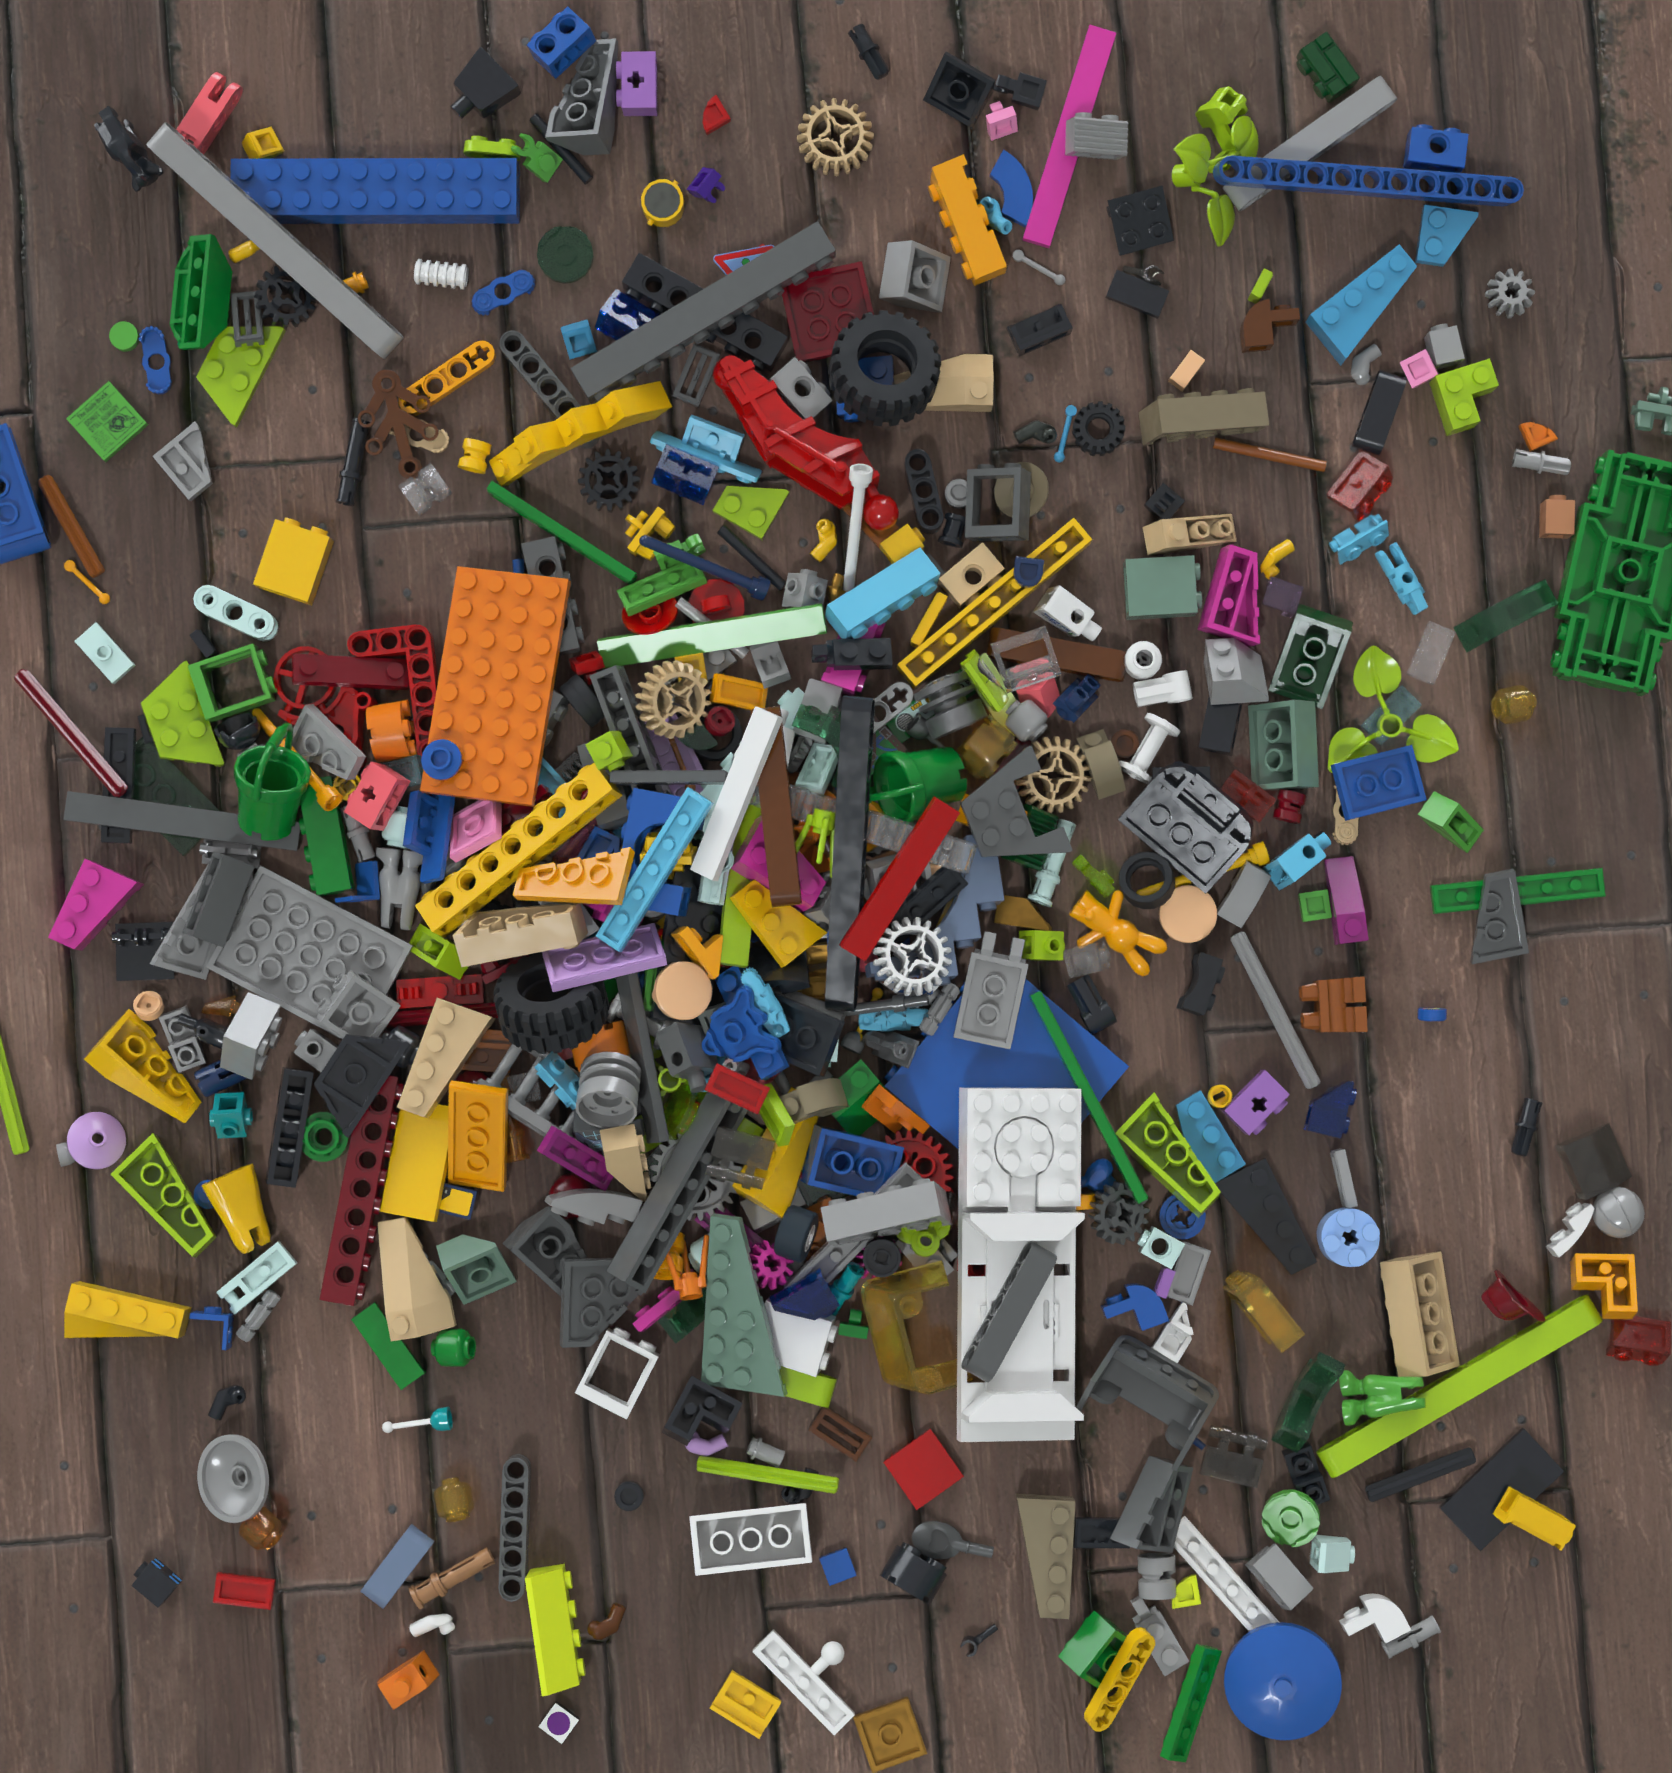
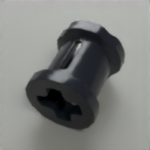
[938,513,966,548]

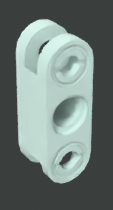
[193,585,279,641]

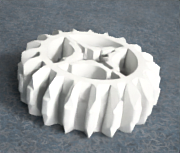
[873,917,952,996]

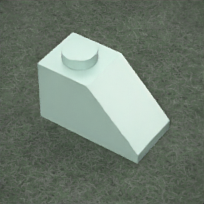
[1310,1535,1355,1573]

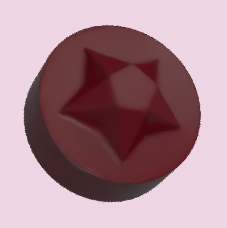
[705,706,735,737]

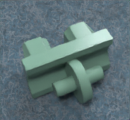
[1630,387,1672,436]

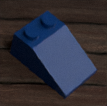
[800,1124,904,1196]

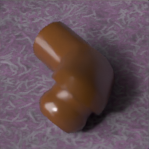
[587,1603,626,1640]

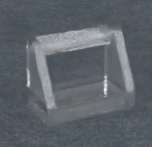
[991,626,1061,693]

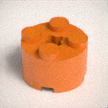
[366,700,418,762]
[571,1020,630,1072]

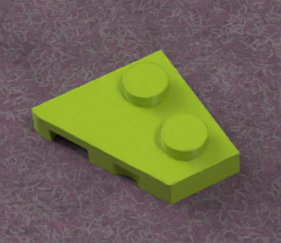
[713,486,790,540]

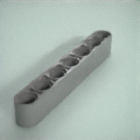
[1223,76,1398,212]

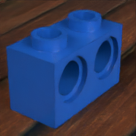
[527,6,596,79]

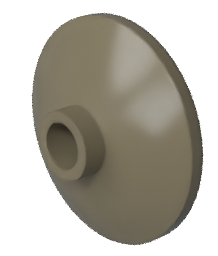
[994,462,1049,518]

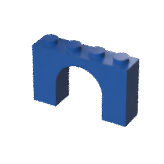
[619,788,705,916]

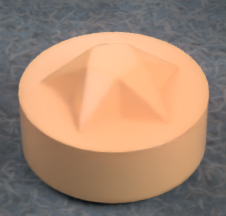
[133,991,164,1021]

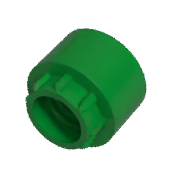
[302,1111,351,1162]

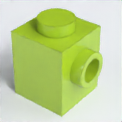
[585,731,633,772]
[1019,930,1065,961]

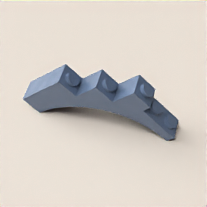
[865,835,1004,986]

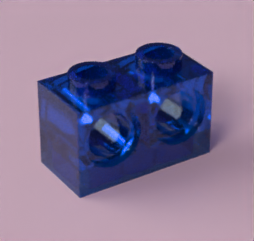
[651,444,719,505]

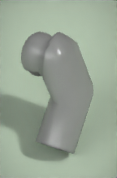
[1351,344,1382,385]

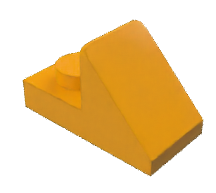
[671,926,723,979]

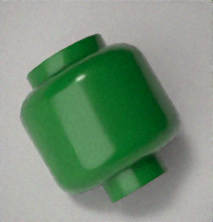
[431,1329,476,1367]

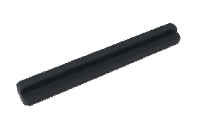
[1365,1447,1476,1502]

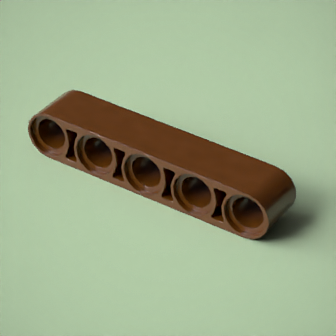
[986,628,1126,682]

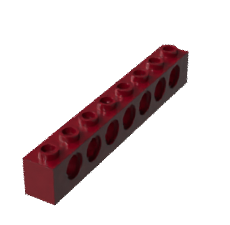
[319,1075,405,1306]

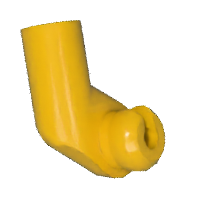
[228,240,260,263]
[810,518,837,563]
[1260,539,1295,580]

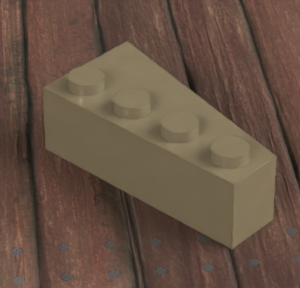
[1138,388,1269,446]

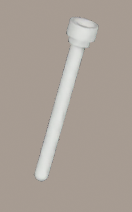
[843,464,873,593]

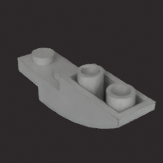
[545,1188,643,1226]

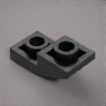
[1281,1441,1330,1505]

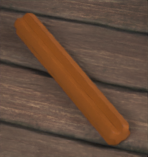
[38,475,105,578]

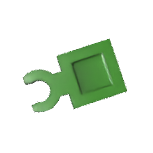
[511,133,563,183]
[653,534,706,571]

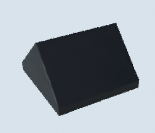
[923,52,995,128]

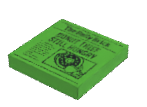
[66,381,148,462]

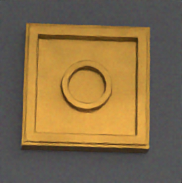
[853,1696,927,1773]

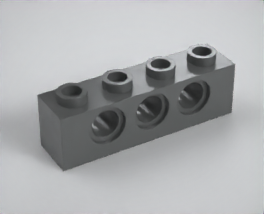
[521,536,585,656]

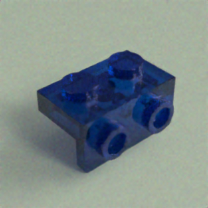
[595,289,660,341]

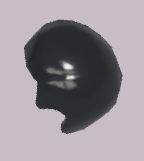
[214,712,261,750]

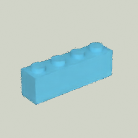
[825,547,940,639]

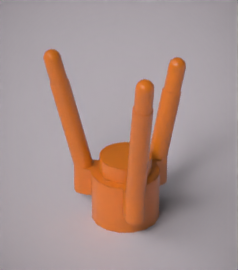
[665,1234,709,1300]

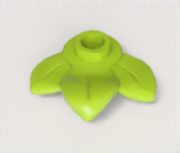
[896,1221,950,1257]

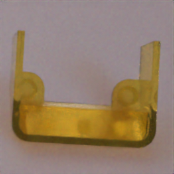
[860,1260,973,1394]

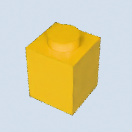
[879,523,925,564]

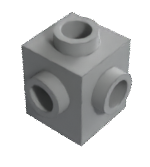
[782,569,828,609]

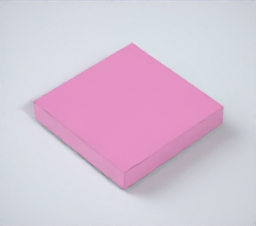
[450,800,502,863]

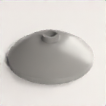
[197,1434,269,1523]

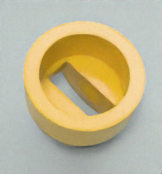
[1207,1085,1232,1108]

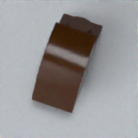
[1240,299,1300,353]

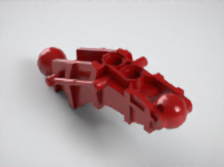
[712,355,899,531]

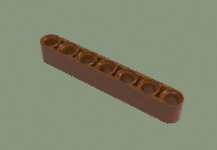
[751,706,802,908]

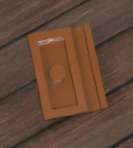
[462,1030,512,1074]

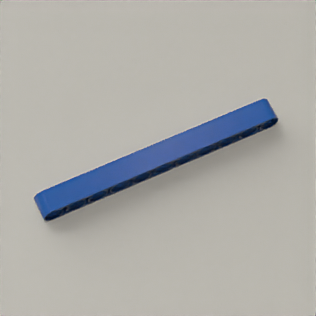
[1213,156,1524,207]

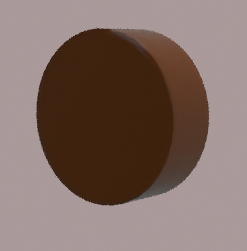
[1110,729,1139,759]

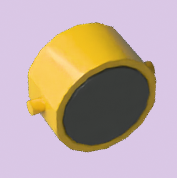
[641,179,684,227]

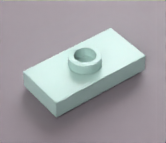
[75,622,136,684]
[795,743,839,796]

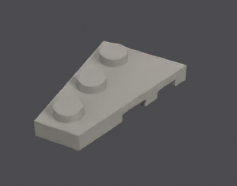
[292,704,366,780]

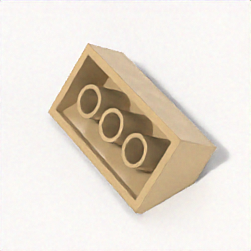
[1380,1251,1460,1377]

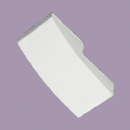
[1546,1202,1595,1257]

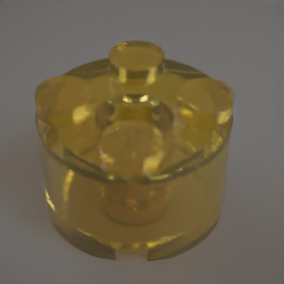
[957,714,1017,780]

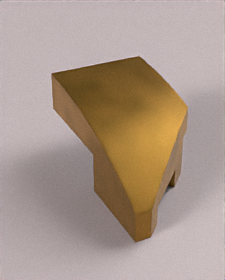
[994,895,1052,931]

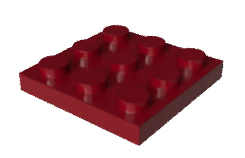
[782,261,874,363]

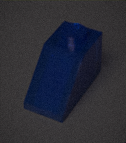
[770,1268,840,1320]

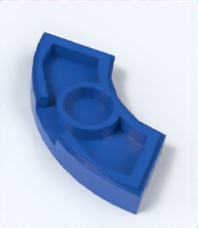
[989,150,1033,228]

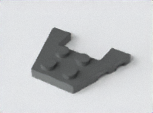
[960,745,1073,857]

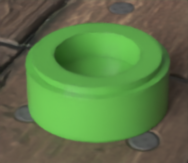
[109,321,140,352]

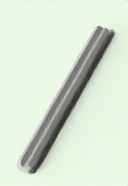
[1231,932,1321,1089]

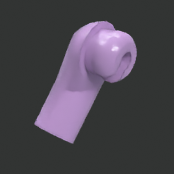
[685,1432,728,1457]

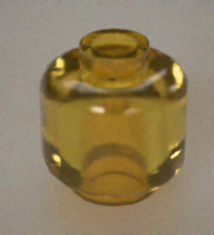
[1491,685,1537,724]
[434,1477,474,1523]

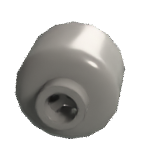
[1005,700,1048,742]

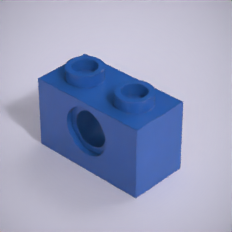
[1403,124,1469,173]

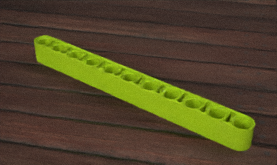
[1316,1294,1603,1478]

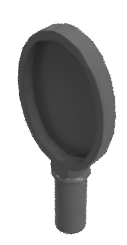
[912,1520,994,1559]

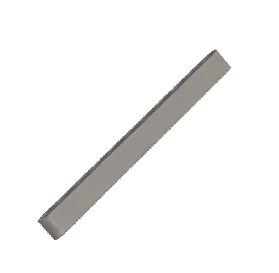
[146,122,404,359]

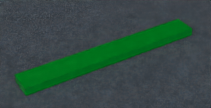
[1029,991,1148,1204]

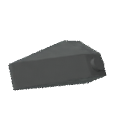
[545,38,618,156]
[502,1206,587,1297]

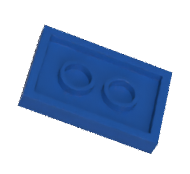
[1331,745,1427,821]

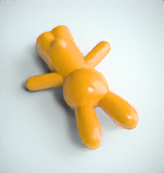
[1069,890,1167,976]

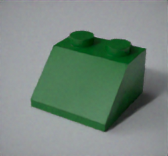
[832,1059,888,1136]
[1058,1610,1132,1694]

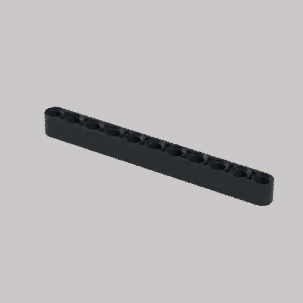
[825,696,875,1012]

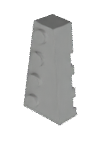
[821,1178,953,1246]

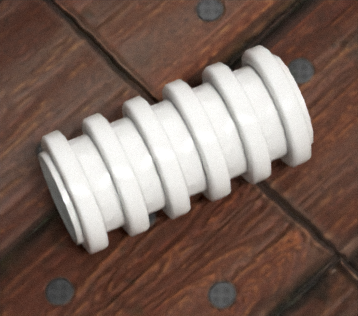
[414,259,468,290]

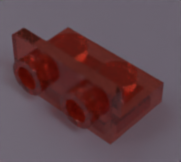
[1326,450,1393,522]
[1606,1316,1671,1366]

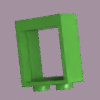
[188,643,278,723]

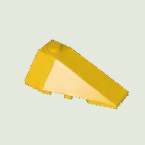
[84,1009,202,1123]

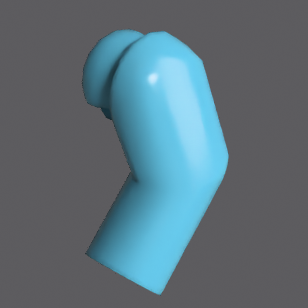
[979,197,1012,235]

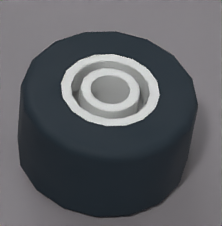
[774,1205,819,1263]

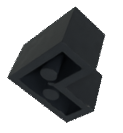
[661,1376,743,1446]

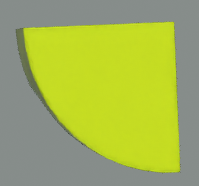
[1171,1574,1201,1609]

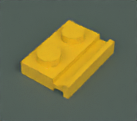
[710,1670,782,1739]

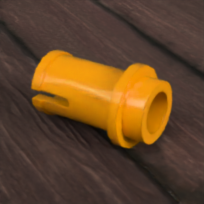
[343,272,369,294]

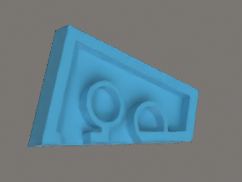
[1175,1090,1246,1183]

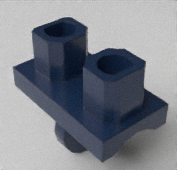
[1053,674,1101,723]

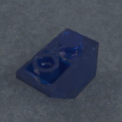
[1303,1081,1357,1139]

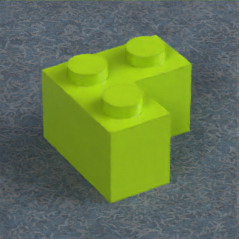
[1429,358,1499,436]

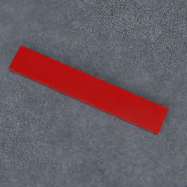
[839,796,960,961]

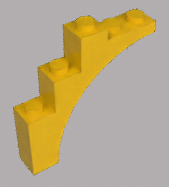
[489,381,672,486]

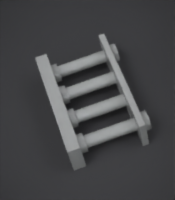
[475,1044,580,1140]

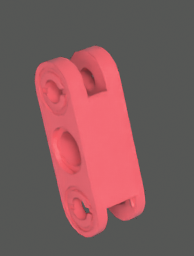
[176,72,243,154]

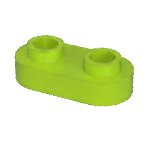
[463,136,521,161]

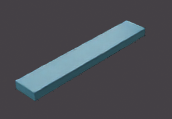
[596,787,714,952]

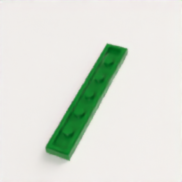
[486,481,638,585]
[1430,868,1606,914]

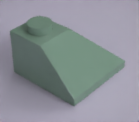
[436,1234,517,1305]

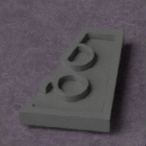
[1470,869,1529,964]

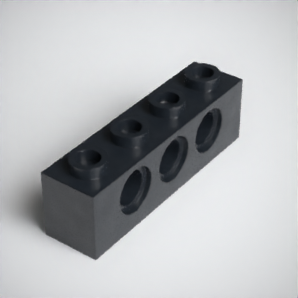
[265,1067,313,1188]

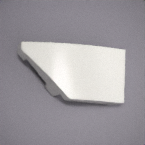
[1151,1302,1193,1363]

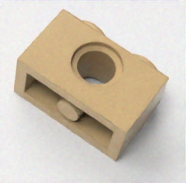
[938,542,1005,609]

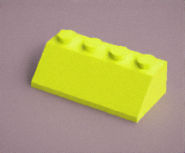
[525,1564,585,1696]

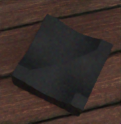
[1176,952,1225,1015]

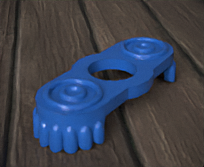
[472,270,536,316]
[138,326,172,395]

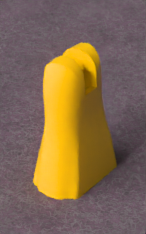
[201,1163,271,1254]

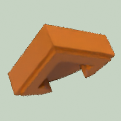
[1518,422,1558,452]

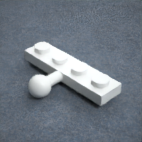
[752,1629,855,1735]

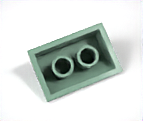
[1248,700,1319,791]

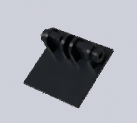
[1106,185,1174,256]
[112,922,175,981]

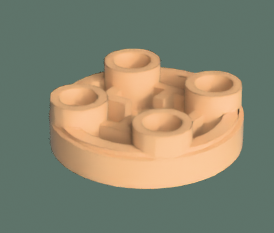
[1159,885,1217,943]
[652,962,712,1020]

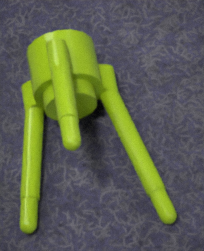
[796,808,835,878]

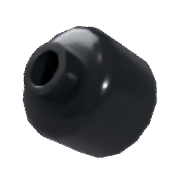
[381,1025,421,1068]

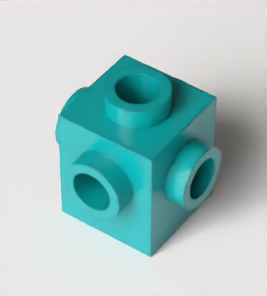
[209,1092,253,1138]

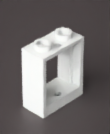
[575,1327,660,1420]

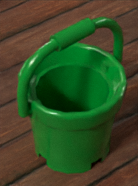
[234,723,311,841]
[869,747,967,826]

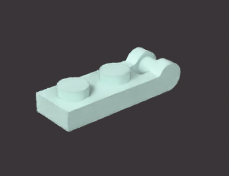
[216,1241,297,1315]

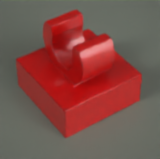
[569,650,605,685]

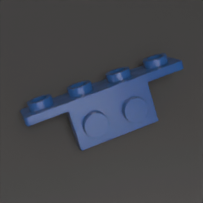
[403,790,455,884]

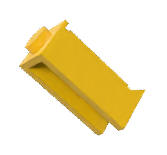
[1493,1486,1576,1551]

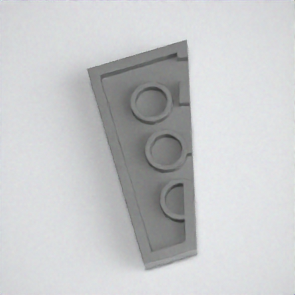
[150,863,217,980]

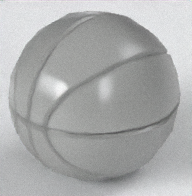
[1593,1187,1645,1238]

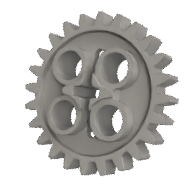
[649,1130,743,1221]

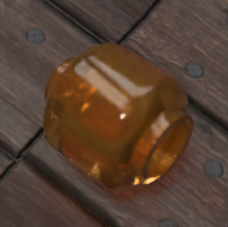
[239,1506,283,1550]

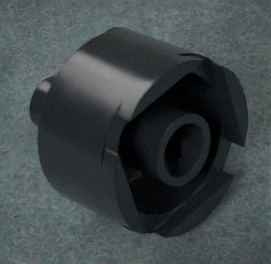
[879,1542,947,1606]

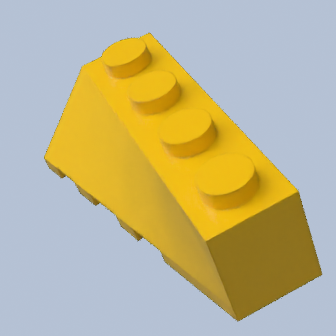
[732,1087,819,1219]
[64,1281,192,1339]

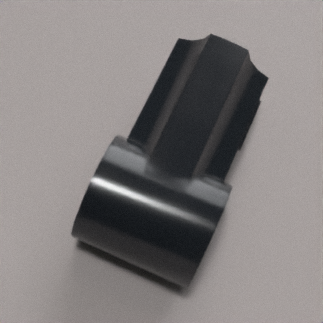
[1067,974,1117,1035]

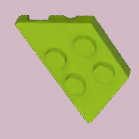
[196,326,286,428]
[141,661,224,767]

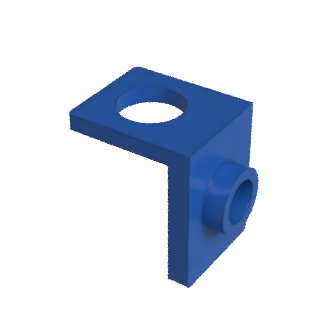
[335,861,380,903]
[189,1306,234,1350]

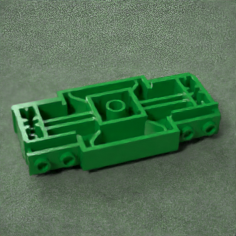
[1550,450,1672,696]

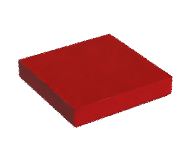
[883,1428,964,1510]

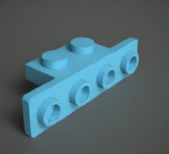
[650,415,762,483]

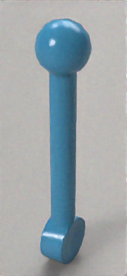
[1054,405,1077,463]

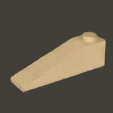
[894,354,994,412]
[378,1217,457,1342]

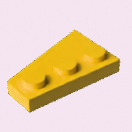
[730,879,828,968]

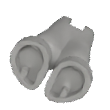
[376,847,423,930]

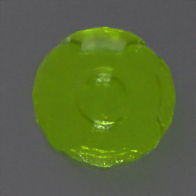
[663,1084,700,1140]

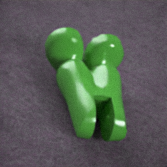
[1339,1370,1426,1426]

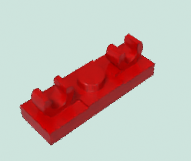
[396,974,485,1009]

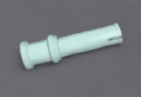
[1027,819,1076,907]

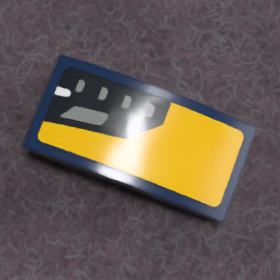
[439,1182,478,1220]

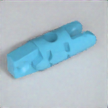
[1375,542,1428,615]
[741,967,790,1038]
[858,1008,929,1032]

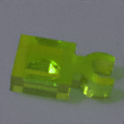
[1071,854,1115,898]

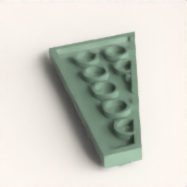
[701,1213,788,1397]

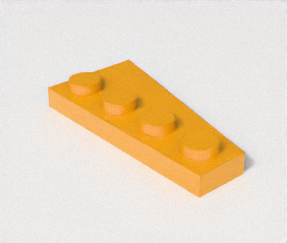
[513,847,635,905]

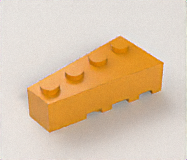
[928,154,1007,286]

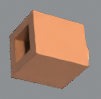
[1539,495,1575,539]

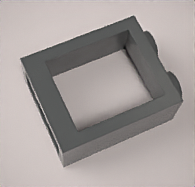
[965,463,1031,542]

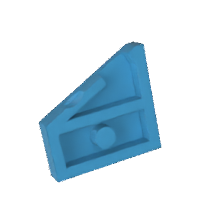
[1415,205,1479,267]

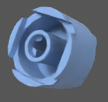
[1316,1207,1380,1267]

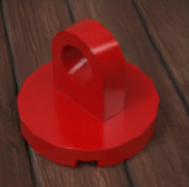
[689,579,745,624]

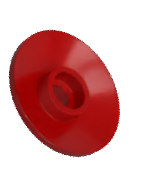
[622,598,678,635]

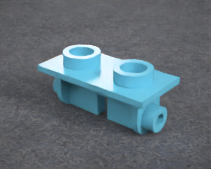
[1329,514,1389,565]
[534,1051,579,1110]

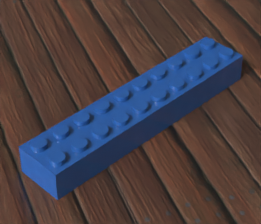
[230,158,520,224]

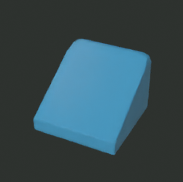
[561,320,597,359]

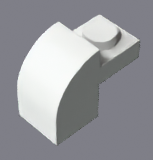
[1339,1593,1411,1643]

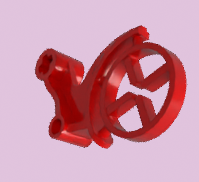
[274,646,378,771]

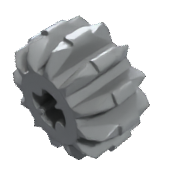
[1485,268,1535,318]

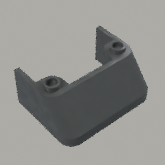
[1076,1335,1219,1471]

